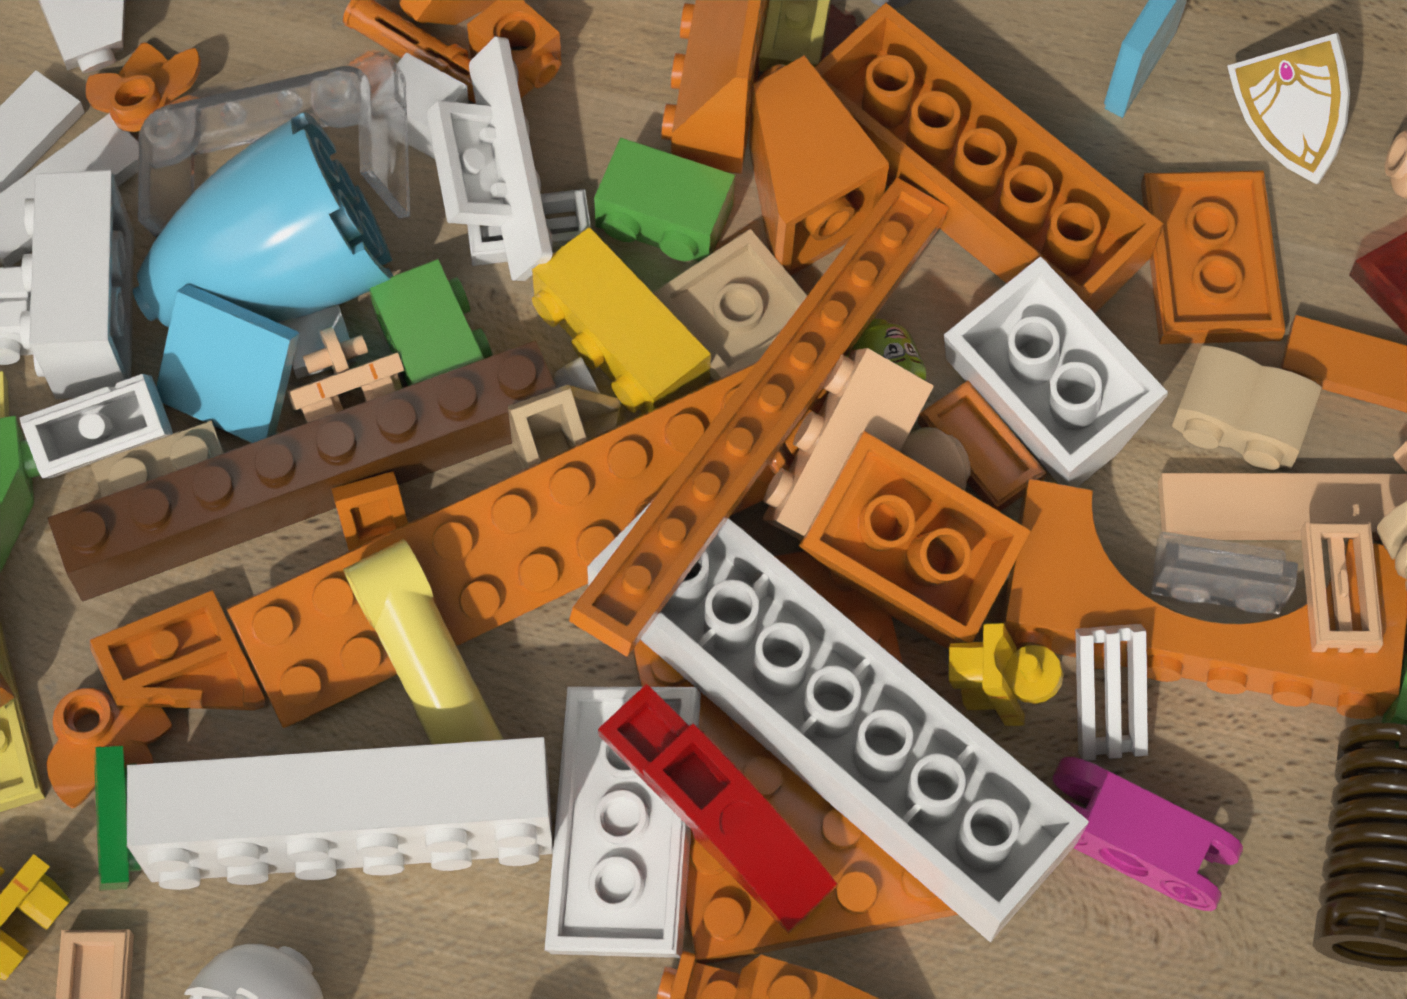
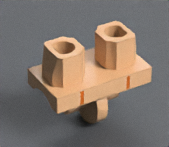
[287,326,404,423]

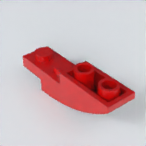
[598,683,838,934]

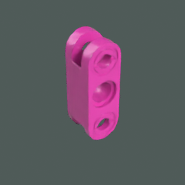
[1052,757,1243,911]

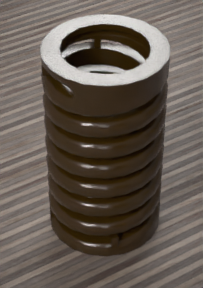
[1313,723,1407,972]

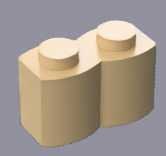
[1172,345,1322,470]

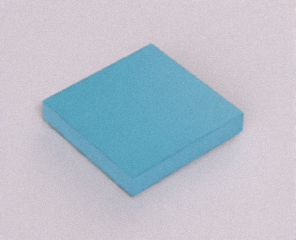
[1104,0,1187,118]
[156,284,300,443]

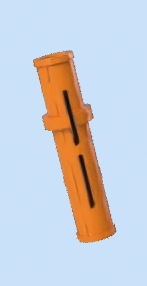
[343,0,476,104]

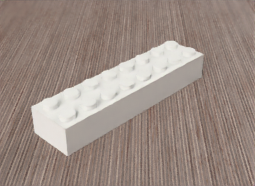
[587,503,1089,942]

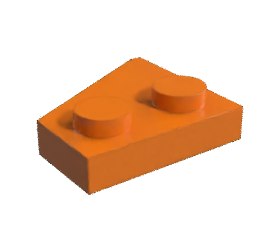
[90,590,265,711]

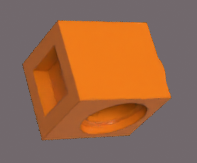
[467,0,562,98]

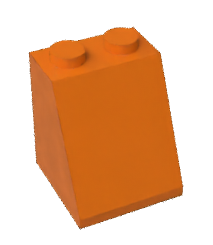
[749,55,889,276]

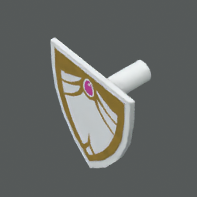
[1227,33,1350,184]

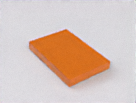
[1141,170,1285,344]

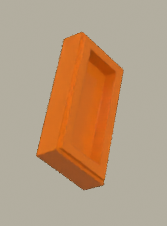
[917,380,1047,512]

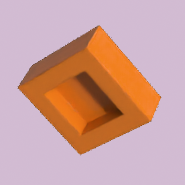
[331,471,408,550]

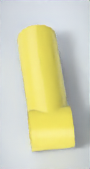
[344,539,504,745]

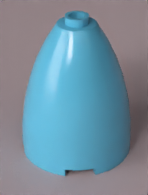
[133,112,393,327]

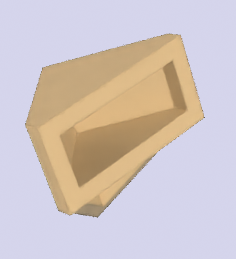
[508,385,626,470]

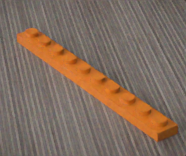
[569,177,950,657]

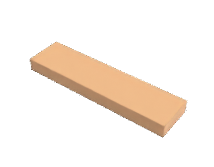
[1158,473,1407,540]

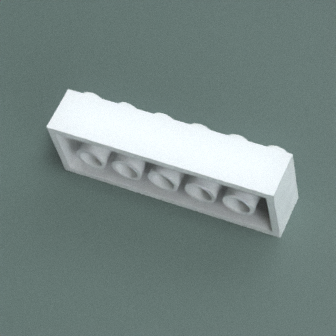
[127,737,553,890]

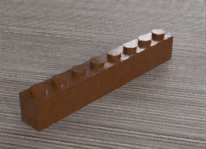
[47,340,557,602]

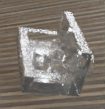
[1151,532,1298,614]

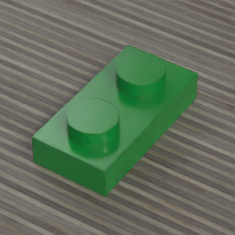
[94,746,142,891]

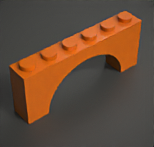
[1001,479,1407,719]

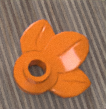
[86,42,201,132]
[46,688,172,808]

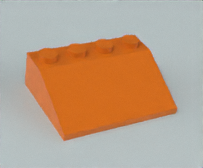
[661,0,770,174]

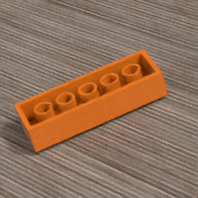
[814,3,1163,314]

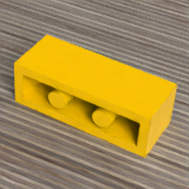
[532,227,711,414]

